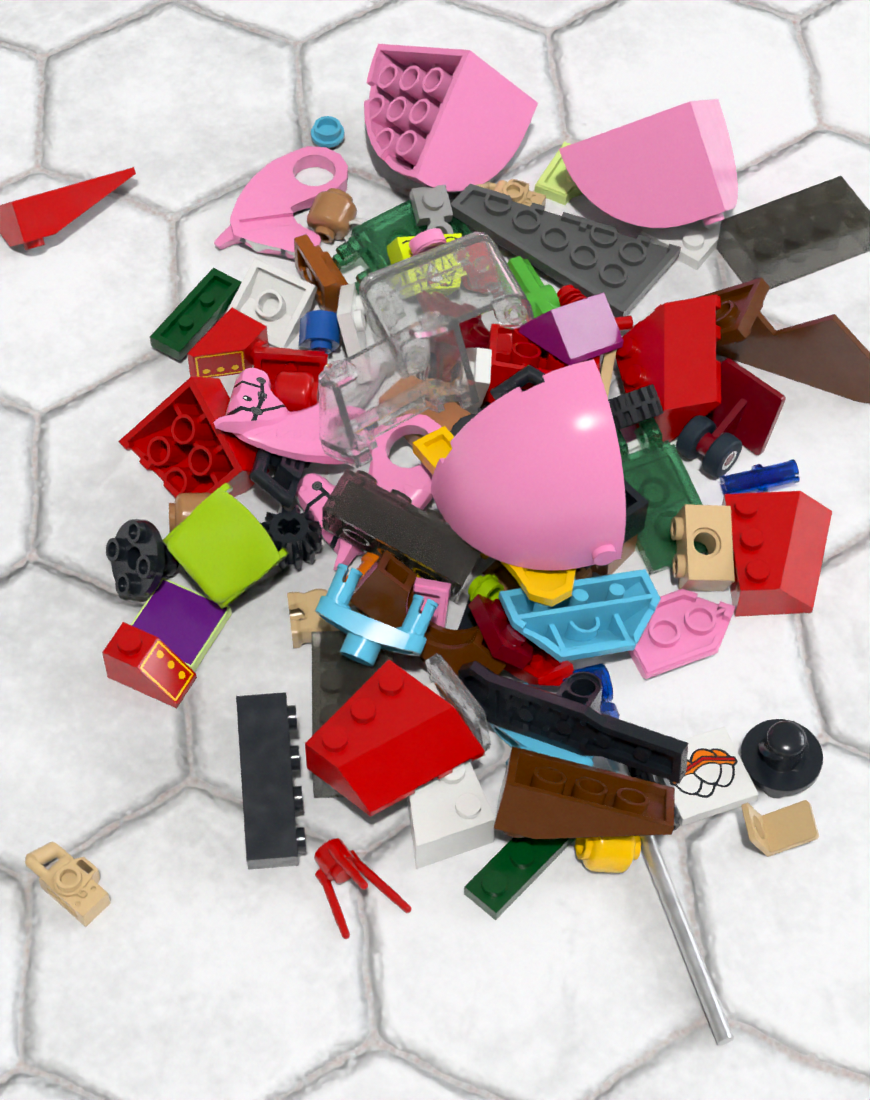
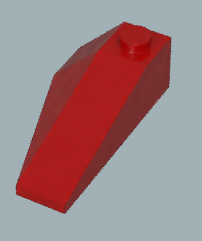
[0,167,136,250]

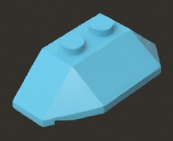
[498,569,661,662]

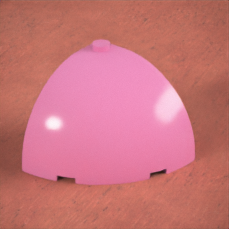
[364,44,538,191]
[559,99,738,228]
[431,359,626,571]

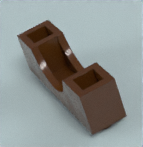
[350,550,507,688]

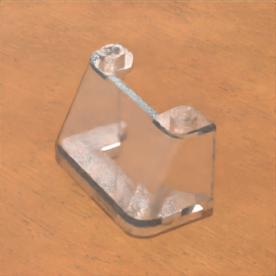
[359,232,534,376]
[318,311,480,468]

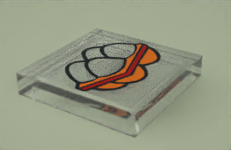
[425,653,491,751]

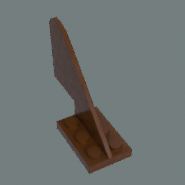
[696,277,870,404]

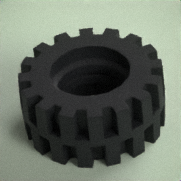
[608,384,664,431]

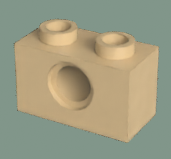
[670,504,735,591]

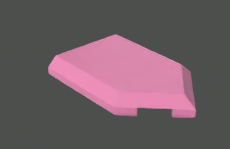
[628,589,735,679]

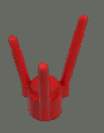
[314,838,412,939]

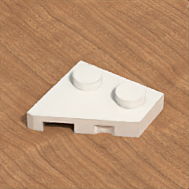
[337,283,368,378]

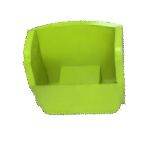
[162,483,289,610]

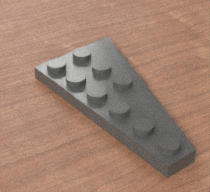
[450,184,681,317]

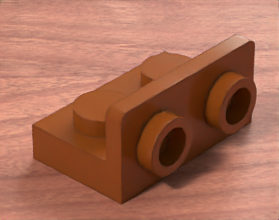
[294,234,348,312]

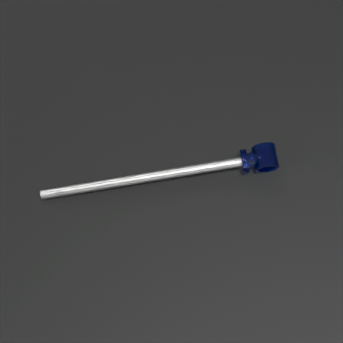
[563,663,734,1045]

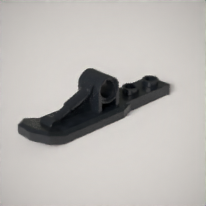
[458,661,688,784]

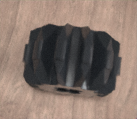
[261,505,322,571]

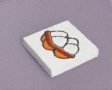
[658,726,759,826]

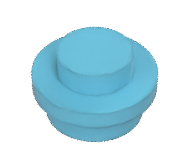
[311,116,345,148]

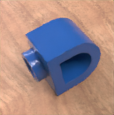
[298,310,340,354]

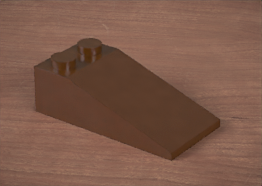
[493,746,675,839]

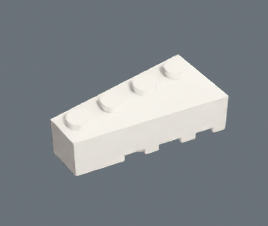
[406,682,495,869]

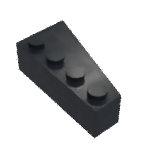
[236,692,306,870]

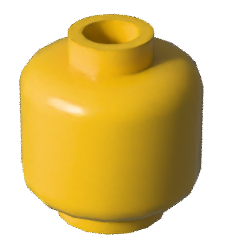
[575,836,641,873]

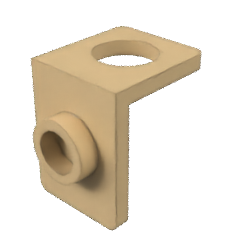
[741,800,819,857]

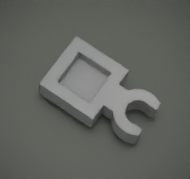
[409,185,453,234]

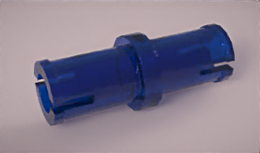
[720,459,800,496]

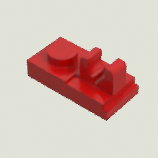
[254,346,328,390]
[504,644,574,686]

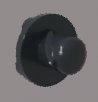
[106,519,179,598]
[739,719,823,798]

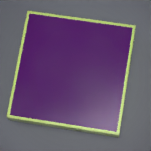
[131,578,232,672]

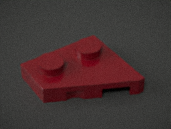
[468,594,534,670]

